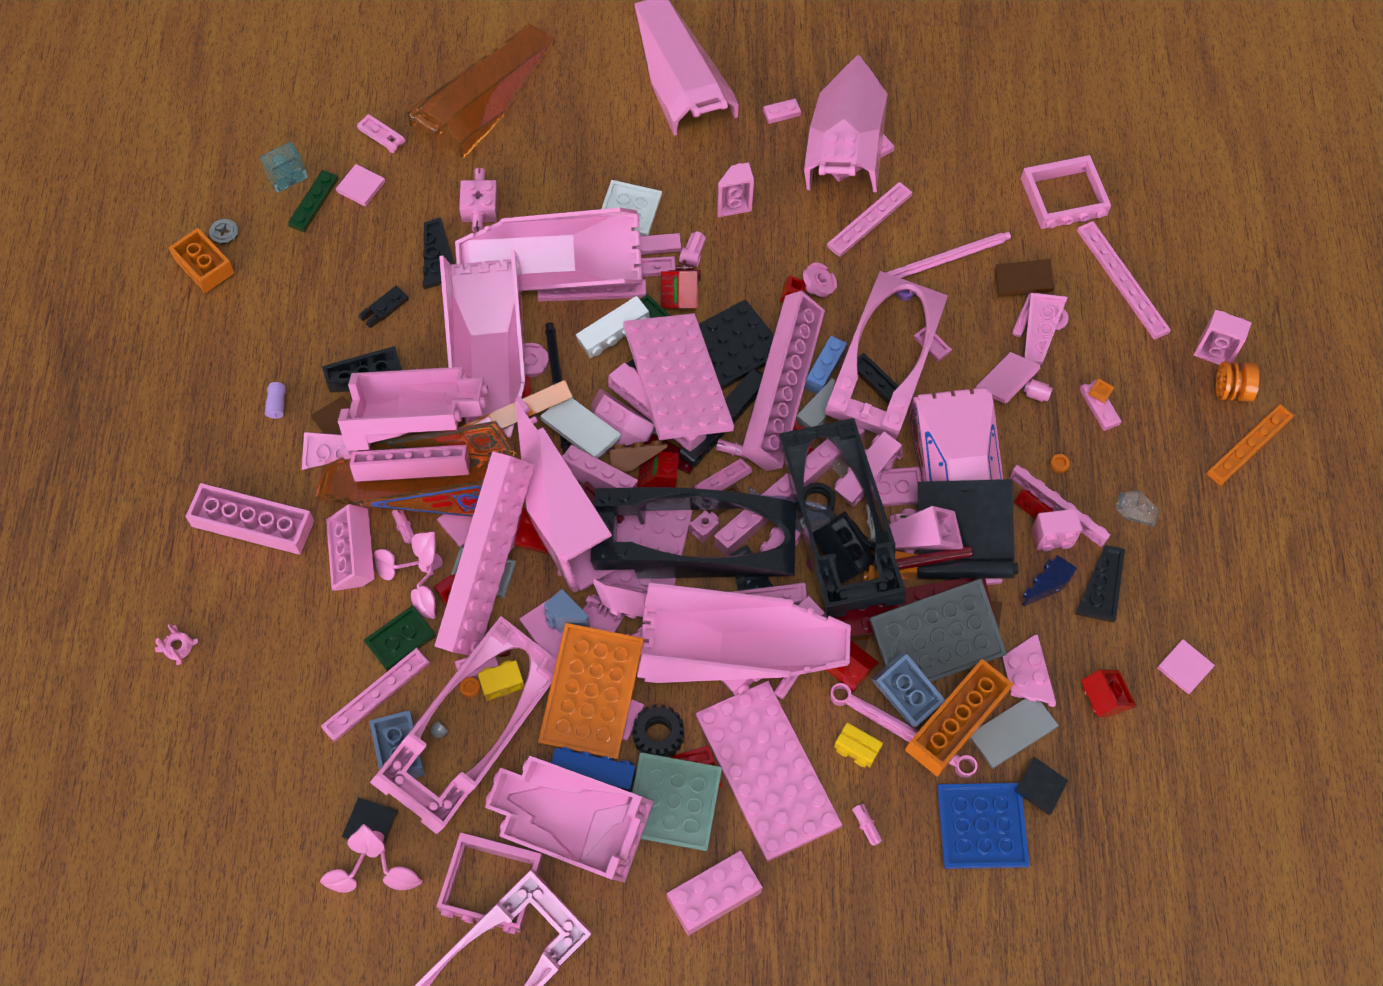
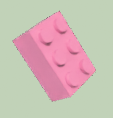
[1194,309,1252,365]

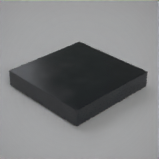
[1015,757,1068,815]
[342,798,398,845]

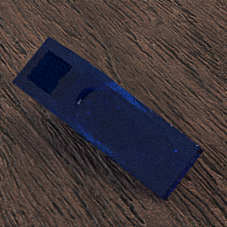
[1022,555,1077,607]

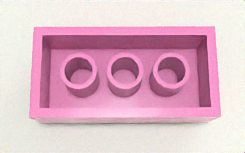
[667,851,763,936]

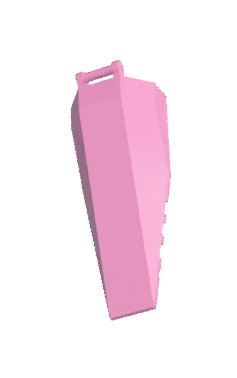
[634,0,739,135]

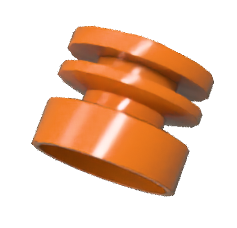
[1216,361,1259,402]

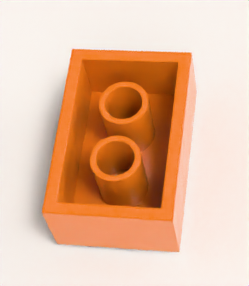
[168,228,235,294]

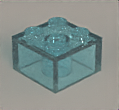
[259,142,308,193]

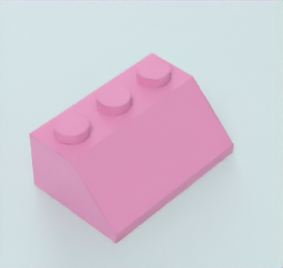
[717,162,754,217]

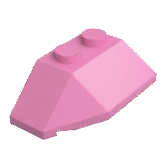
[591,388,655,446]
[593,579,647,619]

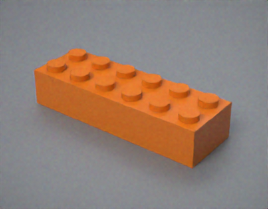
[905,659,1014,777]

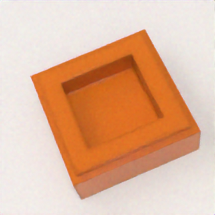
[1088,378,1115,404]

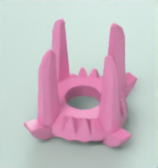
[155,624,198,665]

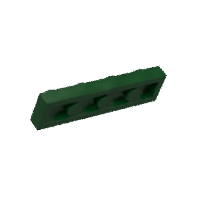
[288,170,339,233]

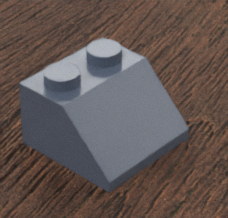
[544,589,590,633]

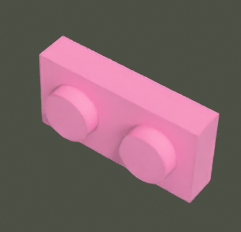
[763,98,801,124]

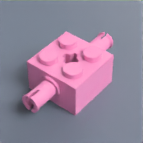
[459,168,498,233]

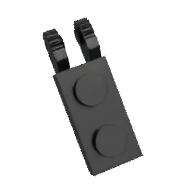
[359,285,409,328]

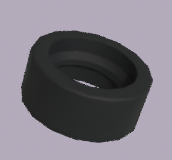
[804,482,836,521]

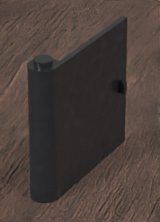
[917,479,1019,580]

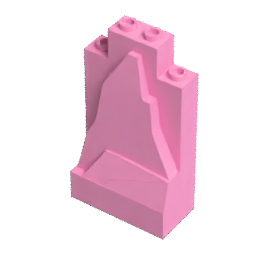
[338,367,489,451]
[485,756,654,883]

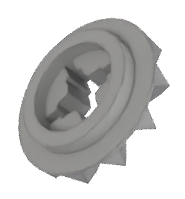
[209,219,238,245]

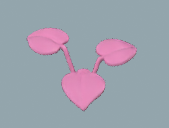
[373,532,443,619]
[320,824,423,893]

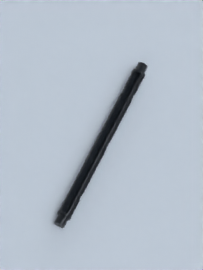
[545,322,572,455]

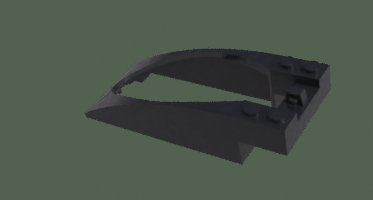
[779,418,906,618]
[590,487,796,579]

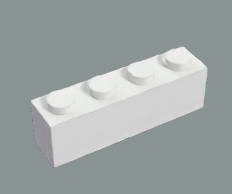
[576,296,650,358]

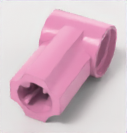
[679,231,706,268]

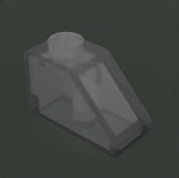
[1116,490,1159,526]

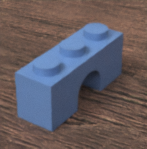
[805,336,847,395]

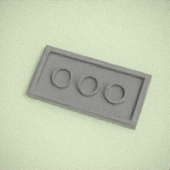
[970,698,1059,770]

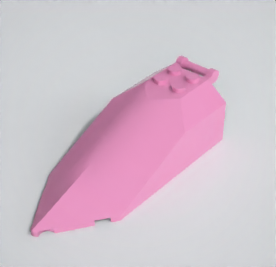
[804,55,888,192]

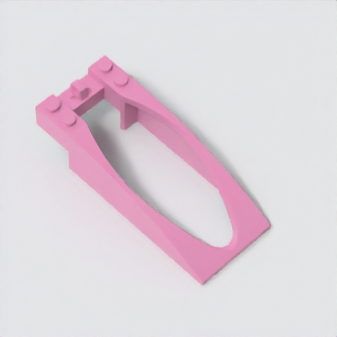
[824,271,948,440]
[370,616,557,834]
[414,868,592,986]

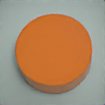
[1050,454,1070,474]
[460,677,481,698]

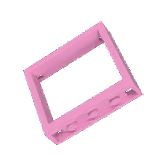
[1021,155,1111,229]
[436,832,543,935]

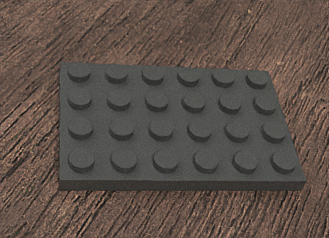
[869,579,1007,682]

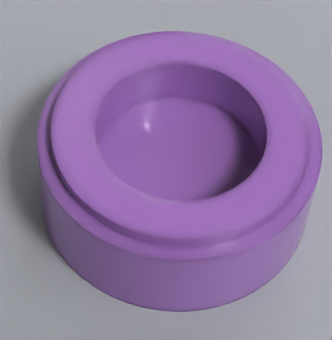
[896,290,914,301]

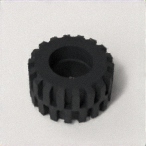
[633,704,684,758]

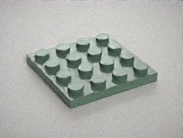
[633,752,722,851]

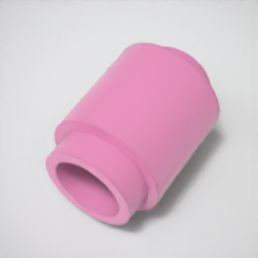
[1023,379,1053,402]

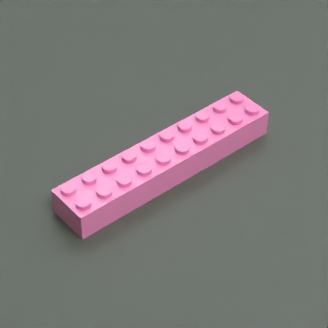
[741,291,825,471]
[435,452,534,655]

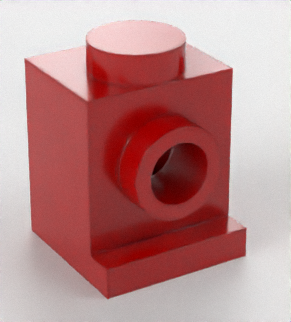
[780,275,805,303]

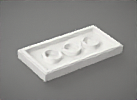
[540,398,621,458]

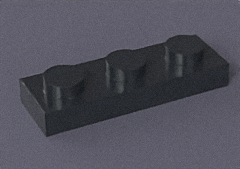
[857,353,899,403]

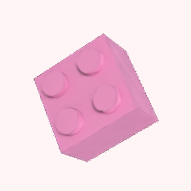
[1031,509,1082,551]

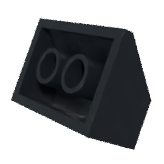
[812,511,875,583]

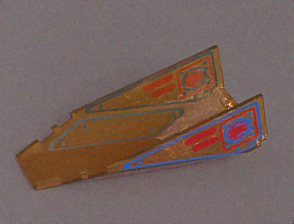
[315,421,518,517]

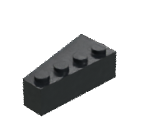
[322,346,402,392]

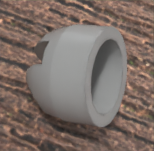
[431,720,449,738]

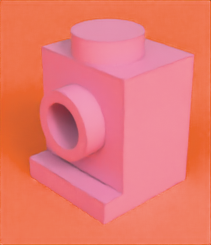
[689,510,719,544]

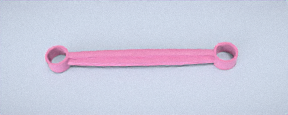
[830,683,977,778]

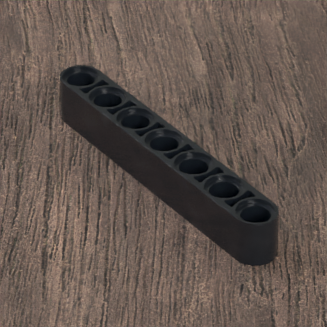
[679,368,763,467]

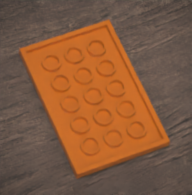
[538,623,645,760]

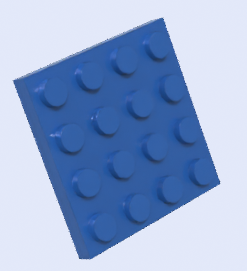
[937,783,1030,869]

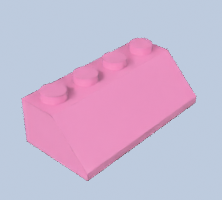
[326,504,375,591]

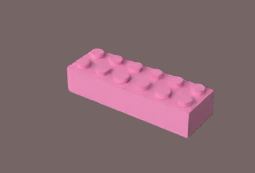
[186,483,314,555]

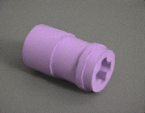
[264,382,286,419]

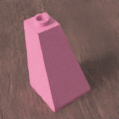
[889,506,963,551]

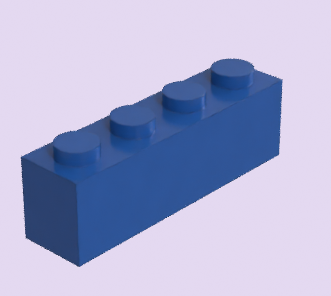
[551,747,636,792]

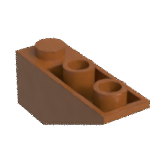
[610,440,667,472]

